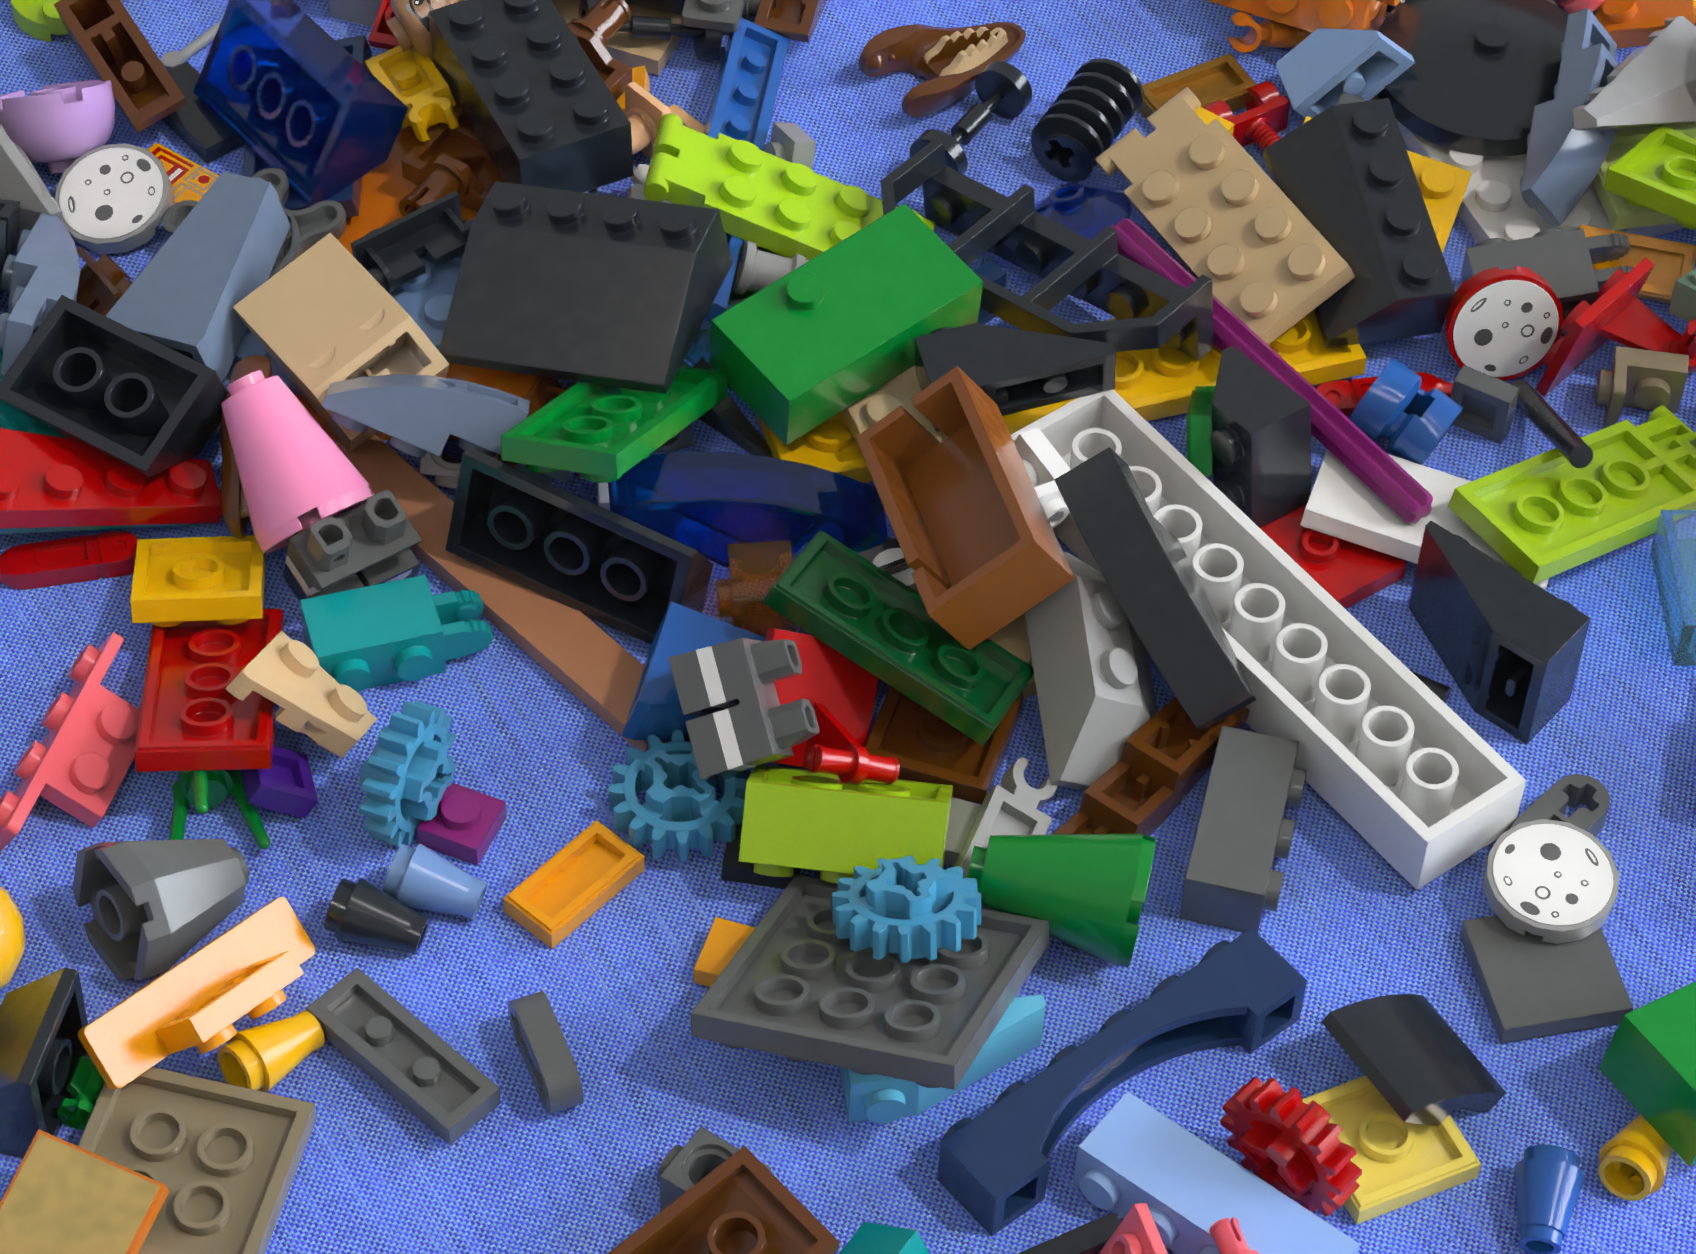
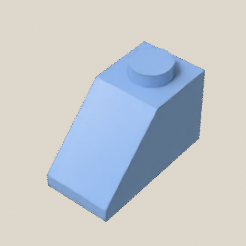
[1275,28,1415,118]

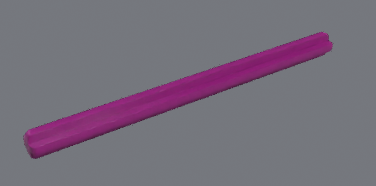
[1110,218,1433,524]

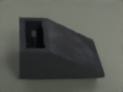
[1409,521,1591,745]

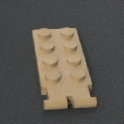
[1095,87,1355,345]

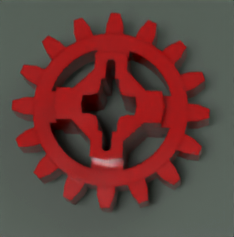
[1220,1077,1362,1217]

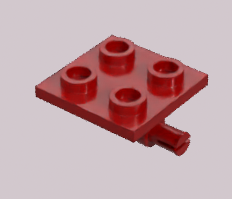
[1536,257,1696,397]
[766,627,900,785]

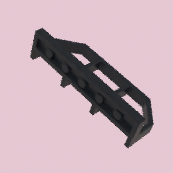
[880,138,1214,361]

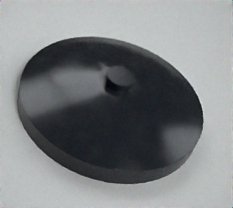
[1377,0,1569,157]

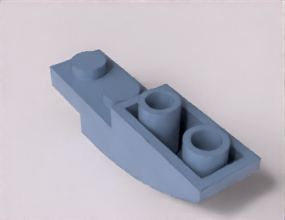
[1520,8,1619,228]
[0,213,80,375]
[322,374,572,484]

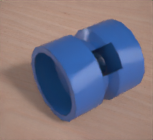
[1348,357,1464,465]

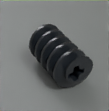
[1031,59,1144,183]

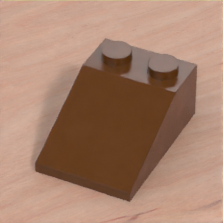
[608,1146,840,1254]

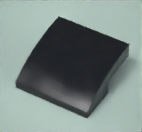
[1321,994,1506,1127]

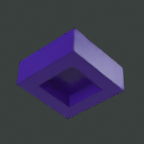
[240,745,318,818]

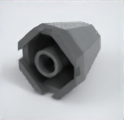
[73,839,249,980]

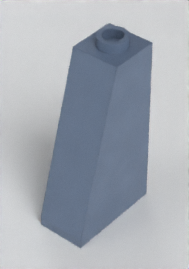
[106,171,291,384]

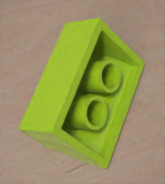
[738,765,953,884]

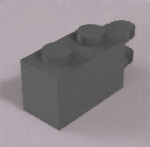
[1461,228,1633,320]

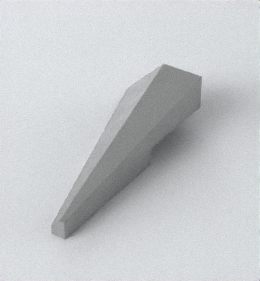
[1572,16,1696,130]

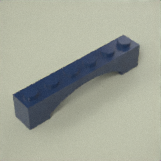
[937,928,1307,1236]

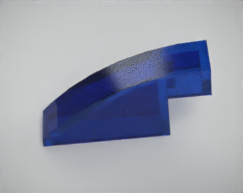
[608,452,888,583]

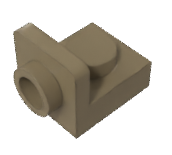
[1595,346,1689,428]

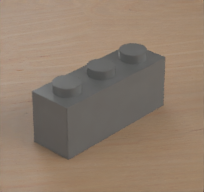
[1179,725,1307,934]

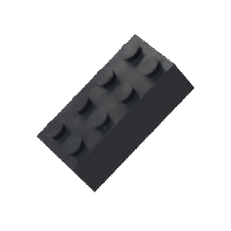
[428,0,634,192]

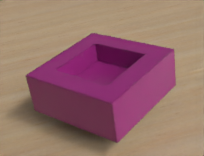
[417,783,507,866]

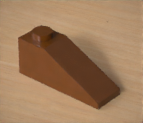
[54,0,188,133]

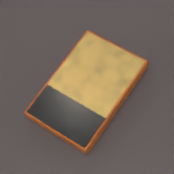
[0,1129,170,1254]

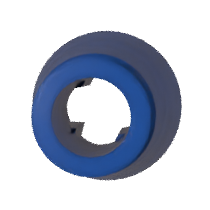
[1515,1145,1585,1254]

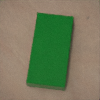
[1186,386,1215,476]

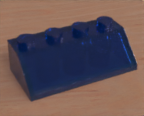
[193,0,409,205]

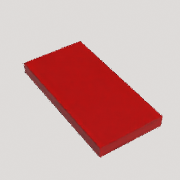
[134,609,284,772]

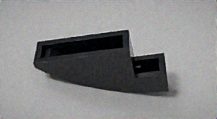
[1054,447,1257,731]

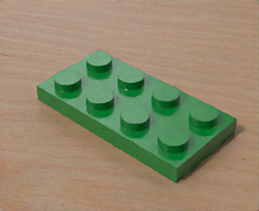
[500,366,728,483]

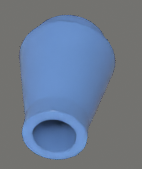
[383,843,488,920]

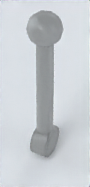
[161,0,254,71]

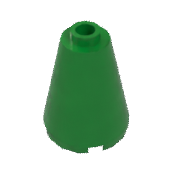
[967,834,1156,968]

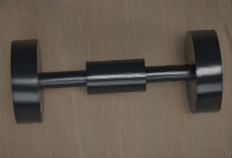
[578,0,723,61]
[909,61,1032,174]

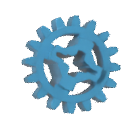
[359,700,456,847]
[608,730,747,862]
[832,856,982,963]

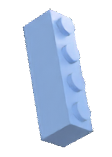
[1073,1091,1360,1254]

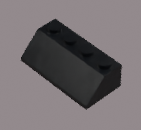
[1264,98,1455,349]
[445,447,713,645]

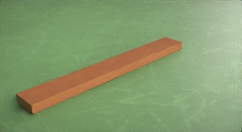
[335,434,670,752]

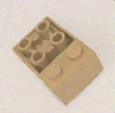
[233,233,449,453]

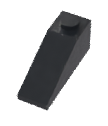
[915,323,1116,432]

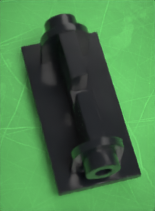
[351,191,473,293]

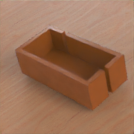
[855,366,1075,650]

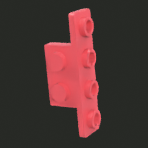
[0,632,140,852]

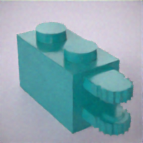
[300,574,494,692]

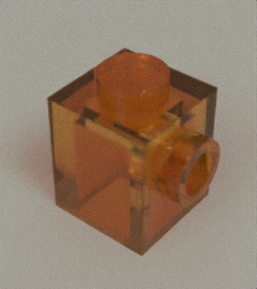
[716,541,796,638]

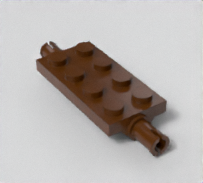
[399,0,632,217]

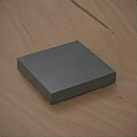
[1460,915,1633,1043]

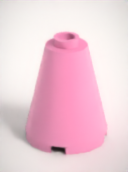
[221,370,374,554]

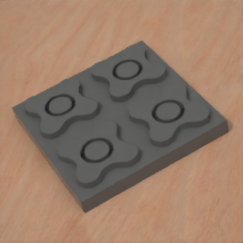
[690,874,1049,1090]

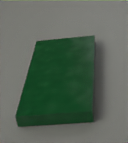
[762,531,1034,746]

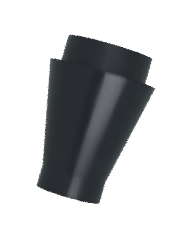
[324,878,430,955]

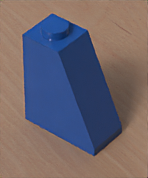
[621,601,766,741]

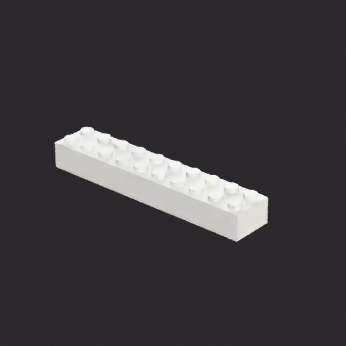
[1011,389,1526,890]

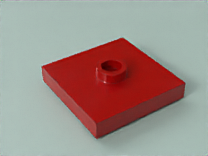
[1260,505,1407,609]

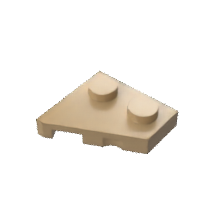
[225,631,377,758]

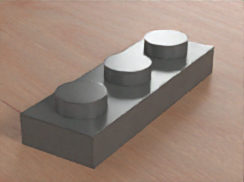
[306,968,501,1145]

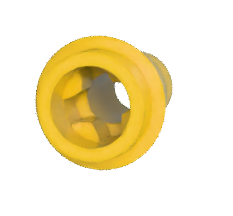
[217,1010,325,1092]
[1598,1114,1672,1201]

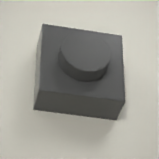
[1450,365,1520,444]

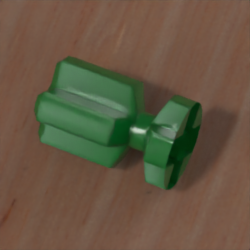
[57,1055,105,1130]

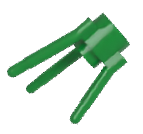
[169,770,270,850]

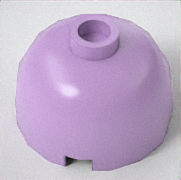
[0,79,115,174]

